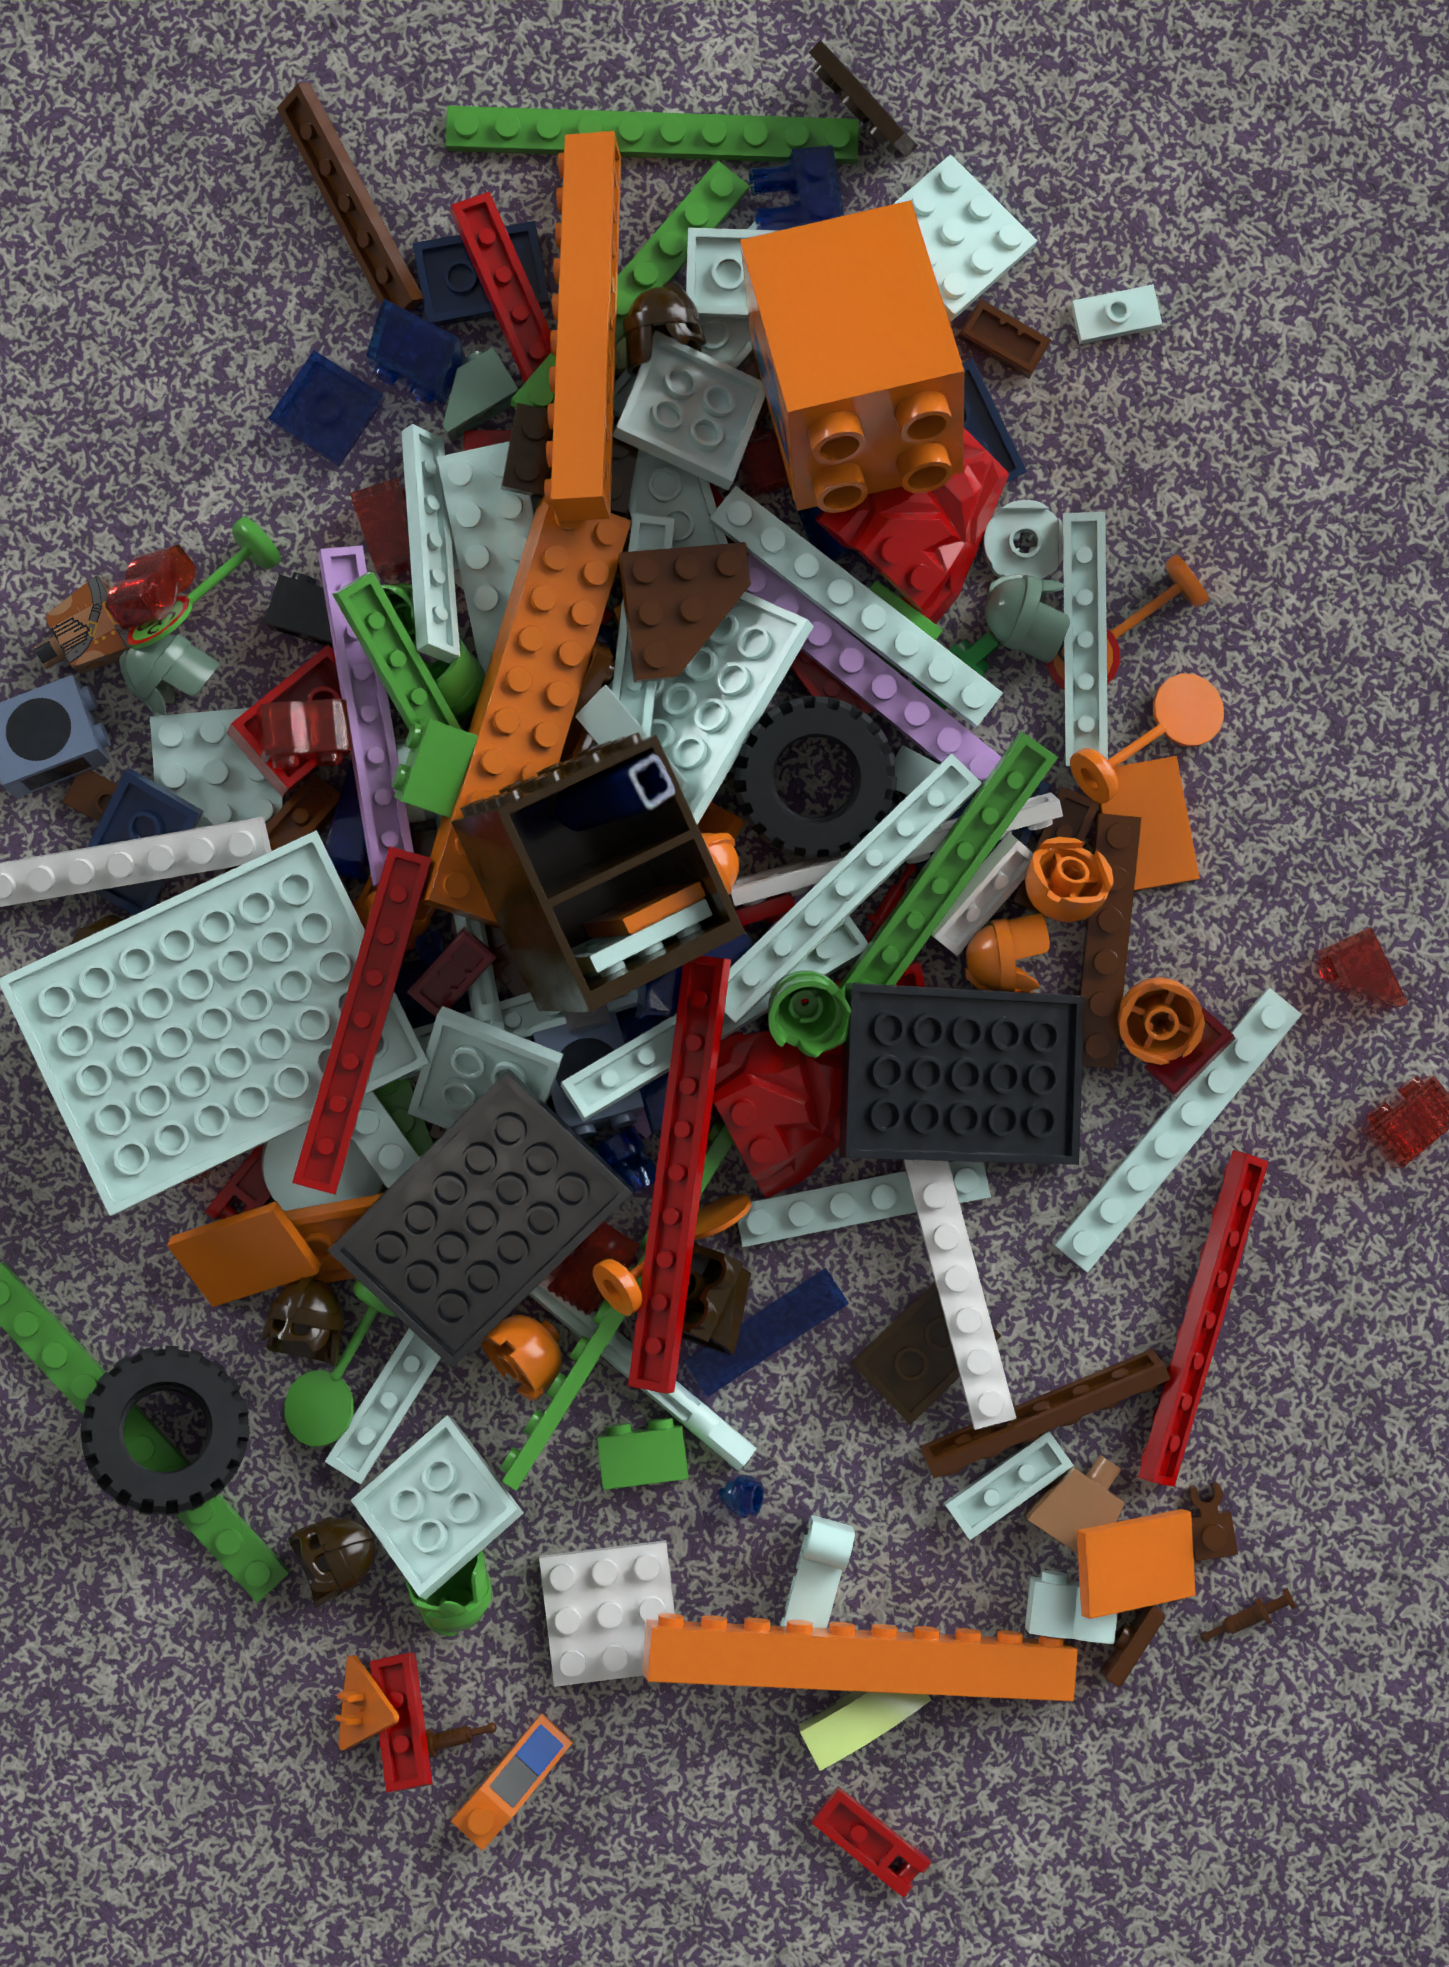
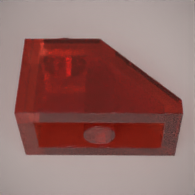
[1316,927,1408,1009]

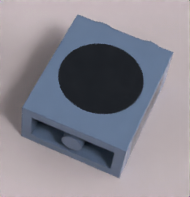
[0,675,111,798]
[532,1011,644,1139]

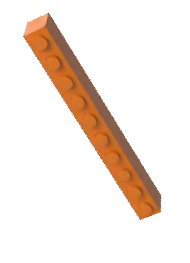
[544,131,621,522]
[642,1613,1078,1701]

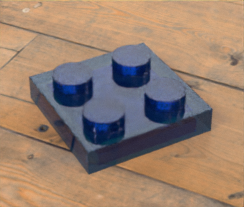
[268,350,385,467]

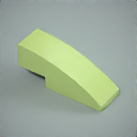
[799,1691,931,1771]

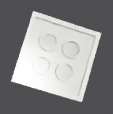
[539,1540,675,1687]

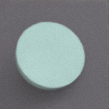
[261,1122,383,1211]

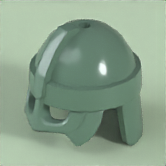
[985,574,1070,663]
[119,634,220,717]

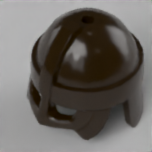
[623,282,707,376]
[261,1277,345,1366]
[288,1516,376,1609]

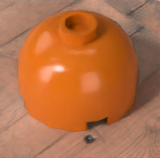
[1024,836,1114,923]
[1117,977,1205,1065]
[481,1315,562,1401]

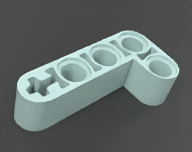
[780,1515,855,1628]

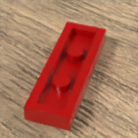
[370,1652,433,1793]

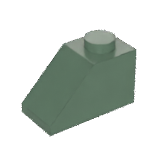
[443,347,519,442]

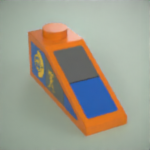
[451,1713,573,1851]

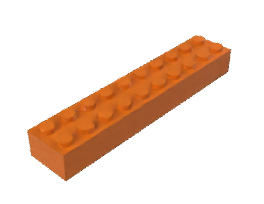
[420,496,631,928]

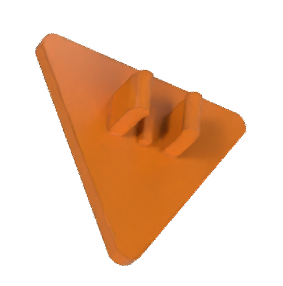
[335,1655,399,1751]

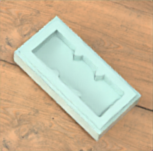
[1071,284,1162,345]

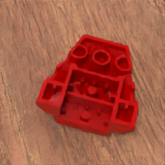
[815,428,1009,624]
[713,1029,843,1199]

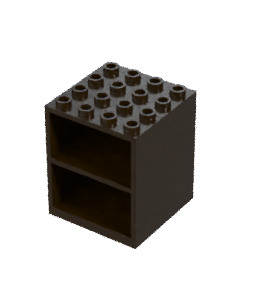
[451,732,745,1012]

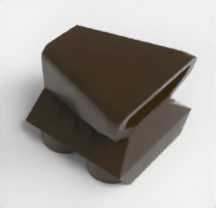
[682,1243,752,1357]

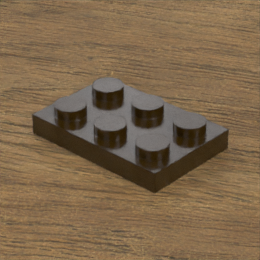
[809,40,918,157]
[501,403,639,517]
[851,1280,1002,1425]

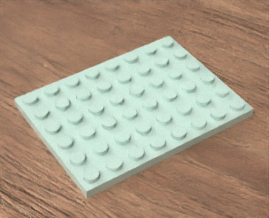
[0,830,429,1216]

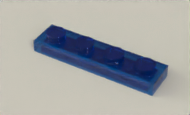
[684,1267,849,1397]

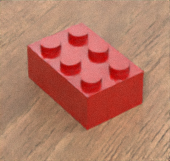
[227,644,349,798]

